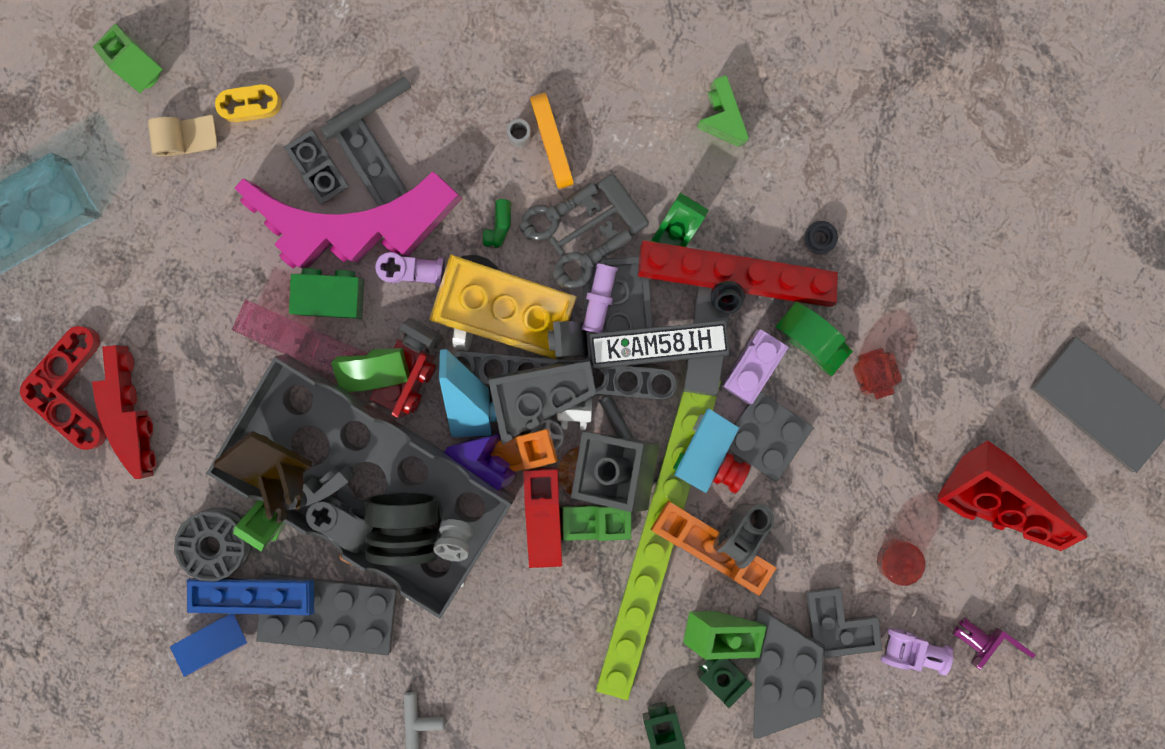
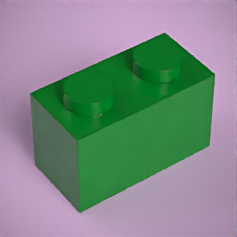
[289,268,364,319]

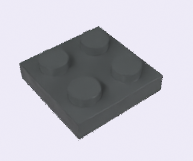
[728,392,814,482]

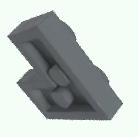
[805,586,882,658]

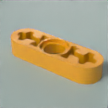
[529,92,574,190]

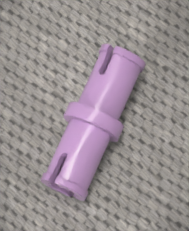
[582,263,618,333]

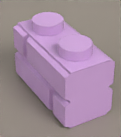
[720,329,789,404]

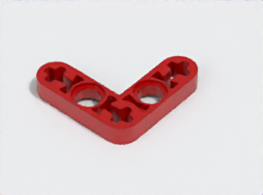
[20,326,106,450]

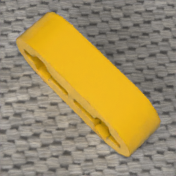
[215,84,282,122]

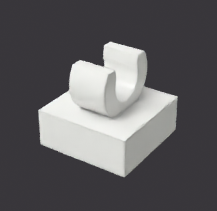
[557,397,592,430]

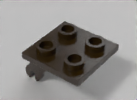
[213,431,313,524]

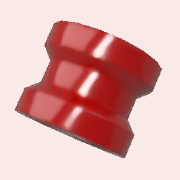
[712,453,751,494]

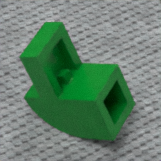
[775,301,853,377]

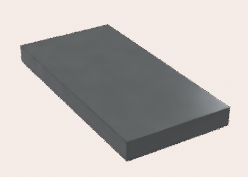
[1030,337,1165,473]

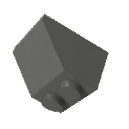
[571,431,659,512]

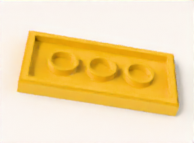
[429,254,577,359]

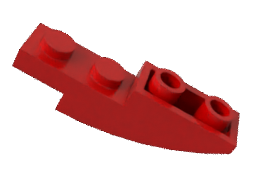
[92,345,156,479]

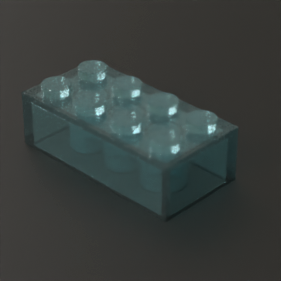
[0,152,101,274]

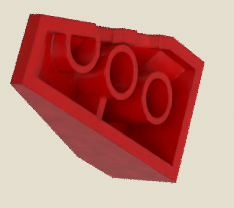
[938,440,1088,551]

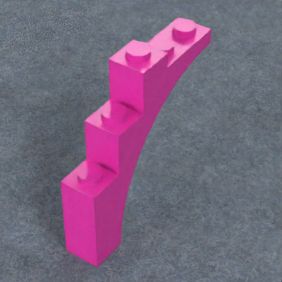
[234,172,463,269]

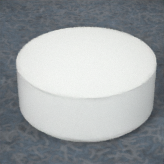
[452,328,473,351]

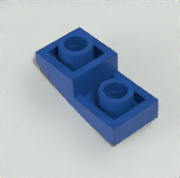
[170,614,247,677]

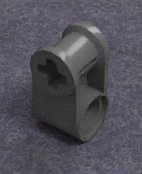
[306,495,374,553]
[713,503,774,569]

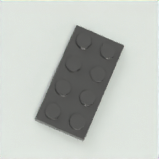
[256,573,398,656]

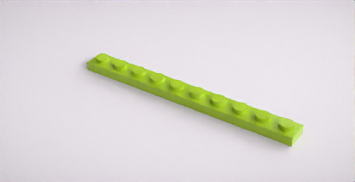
[596,381,721,701]

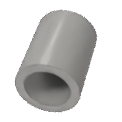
[507,119,532,148]

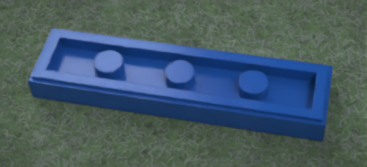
[187,578,314,615]

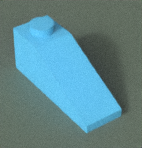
[439,349,497,437]

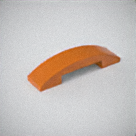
[491,428,558,472]
[650,501,776,596]

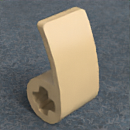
[148,115,218,157]

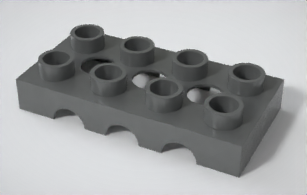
[206,354,516,619]

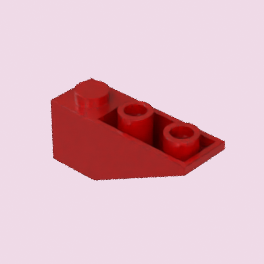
[523,467,562,568]

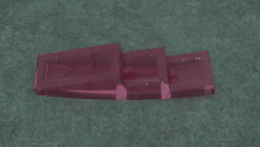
[232,299,369,376]

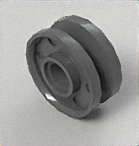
[174,507,252,581]

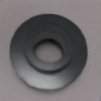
[804,221,838,254]
[710,281,745,314]

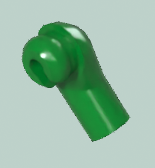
[483,199,511,248]

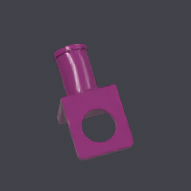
[952,617,1036,670]

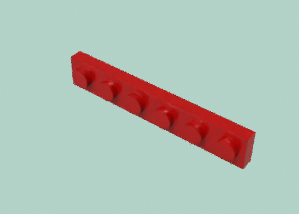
[638,240,838,307]

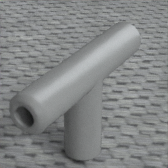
[404,690,445,749]

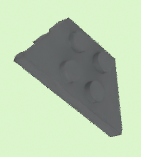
[753,608,825,739]

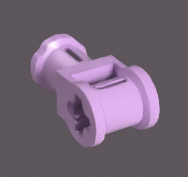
[375,252,444,287]
[880,627,953,676]

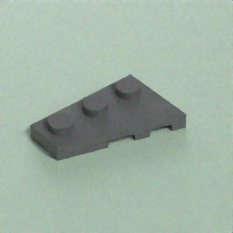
[488,358,596,445]

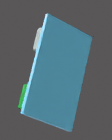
[673,408,739,493]

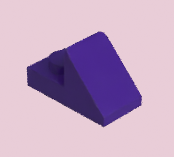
[444,433,517,490]

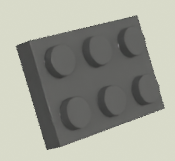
[580,256,653,361]

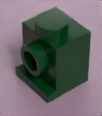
[697,659,752,709]
[642,702,686,749]

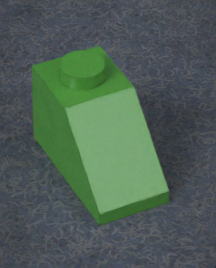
[93,23,163,94]
[683,611,766,660]

